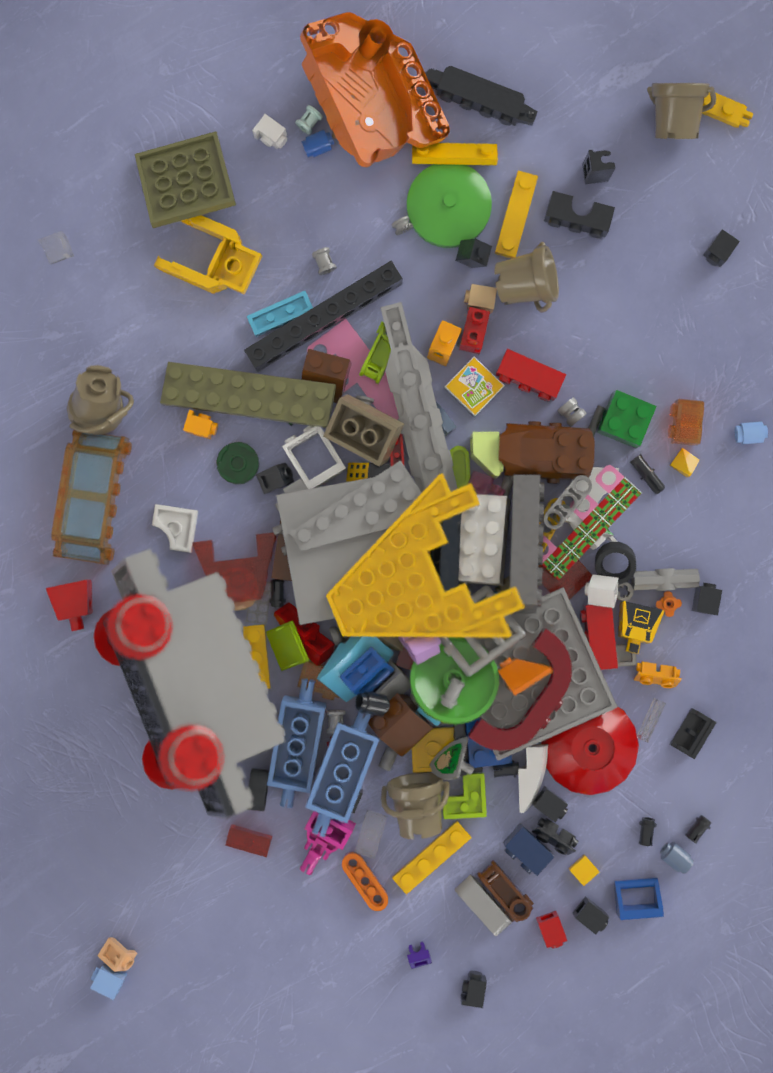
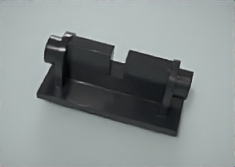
[532,817,578,855]

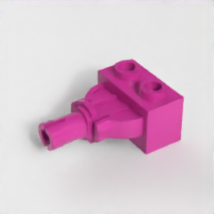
[300,811,356,875]

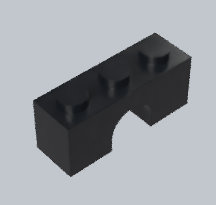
[544,191,615,238]

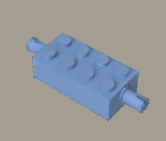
[267,678,327,808]
[306,711,379,837]

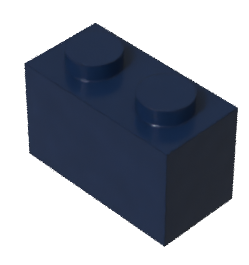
[503,823,555,876]

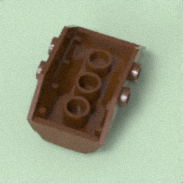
[498,421,595,484]

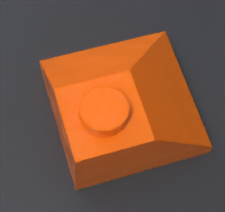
[498,657,553,696]

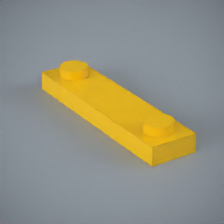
[412,143,498,165]
[494,170,538,258]

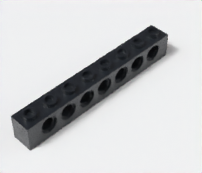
[244,260,403,372]

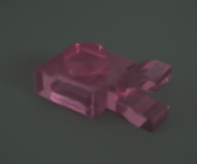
[467,470,506,496]

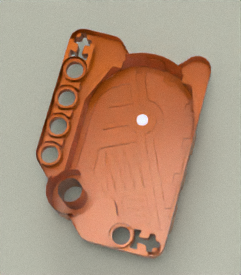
[300,12,450,168]

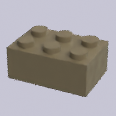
[323,394,404,467]

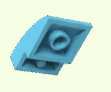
[316,636,394,702]

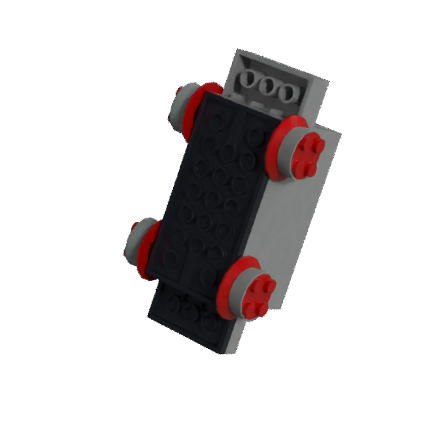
[93,549,285,818]

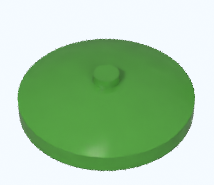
[407,164,492,248]
[410,637,499,724]

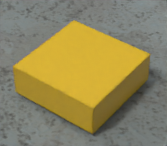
[568,854,600,886]

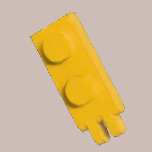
[702,93,753,128]

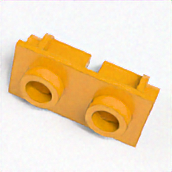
[634,661,682,688]

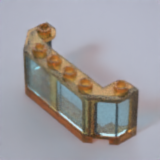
[51,430,132,565]

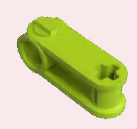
[359,321,391,384]

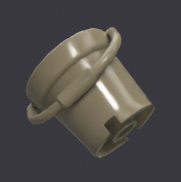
[647,83,716,139]
[494,242,559,313]
[66,365,134,435]
[381,772,449,839]

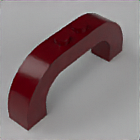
[467,628,572,751]

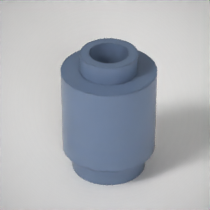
[660,842,694,874]

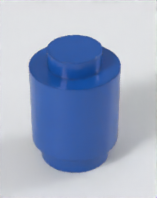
[301,129,334,158]

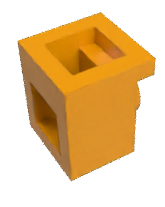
[183,410,218,440]

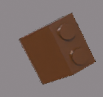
[301,349,352,404]
[368,693,433,757]

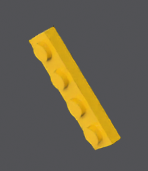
[392,820,472,895]

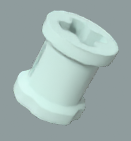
[295,105,323,135]

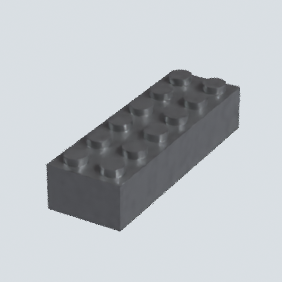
[510,475,544,614]

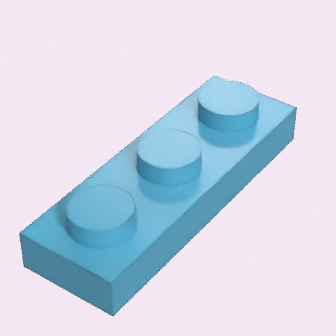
[247,291,313,337]

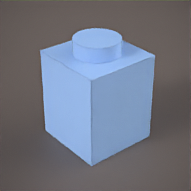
[90,963,127,1000]

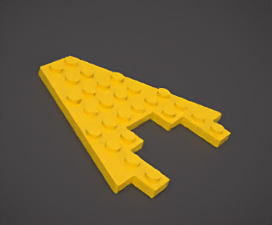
[326,473,525,637]

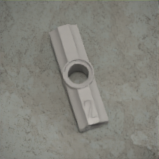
[631,568,700,591]

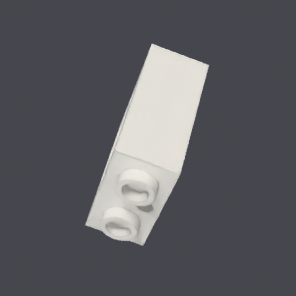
[282,426,347,489]

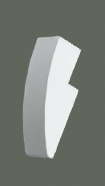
[518,744,548,813]

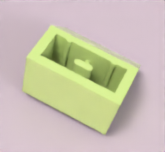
[470,432,504,479]

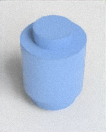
[734,421,768,444]

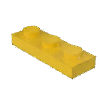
[243,624,271,689]

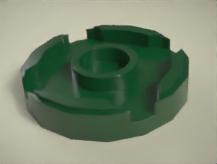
[216,442,259,485]

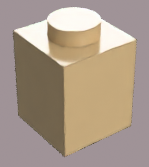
[464,284,497,313]

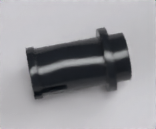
[269,579,286,607]
[493,760,519,778]
[685,815,712,844]
[639,817,657,846]

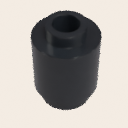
[355,691,390,716]

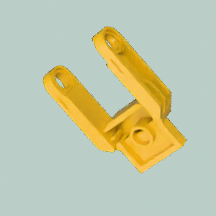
[153,215,262,295]

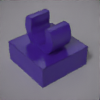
[407,942,432,969]

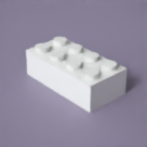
[458,494,510,586]

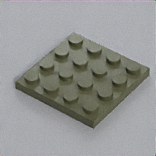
[134,131,236,228]

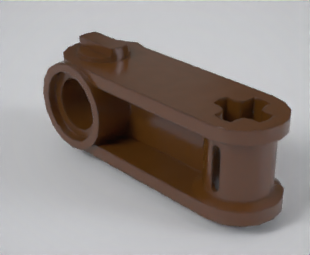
[477,860,534,922]

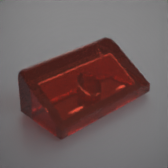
[225,824,273,858]

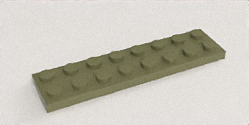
[160,362,336,428]

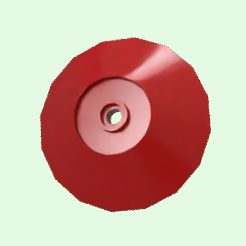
[541,706,639,795]

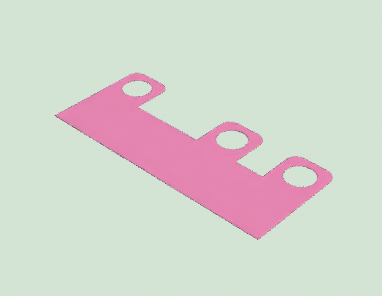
[307,319,399,420]

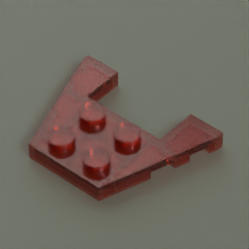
[192,532,277,603]

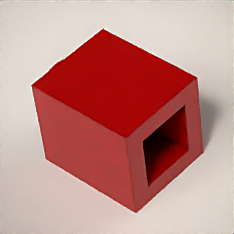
[536,911,568,949]

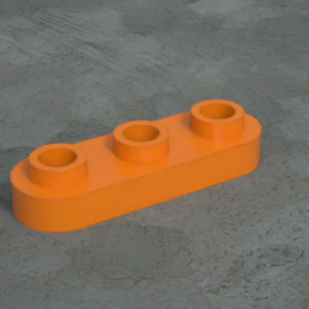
[342,852,388,911]

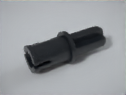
[630,454,665,494]

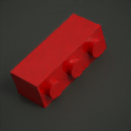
[496,348,567,402]
[580,605,618,670]

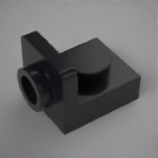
[256,463,294,494]

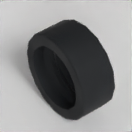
[595,542,636,585]
[247,768,269,811]

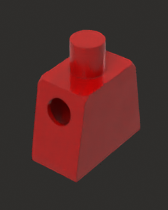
[46,580,93,631]

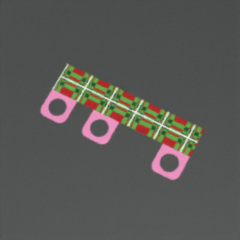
[543,465,642,580]

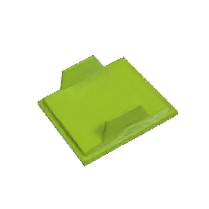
[266,620,309,671]

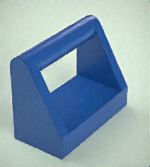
[339,646,395,695]
[614,878,664,920]

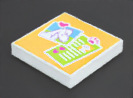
[444,356,505,417]

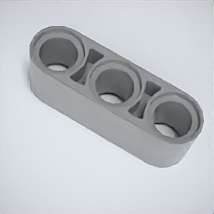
[544,475,592,530]
[455,875,512,937]

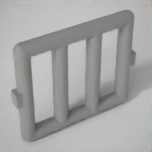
[439,586,526,676]

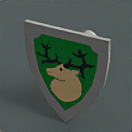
[429,737,474,780]

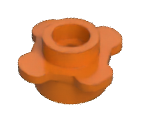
[656,591,682,617]

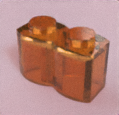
[668,399,704,446]

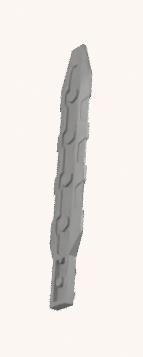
[380,302,462,516]

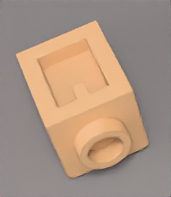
[98,937,137,972]

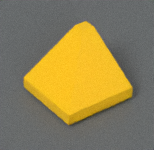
[670,448,700,477]

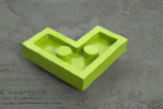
[442,772,487,819]

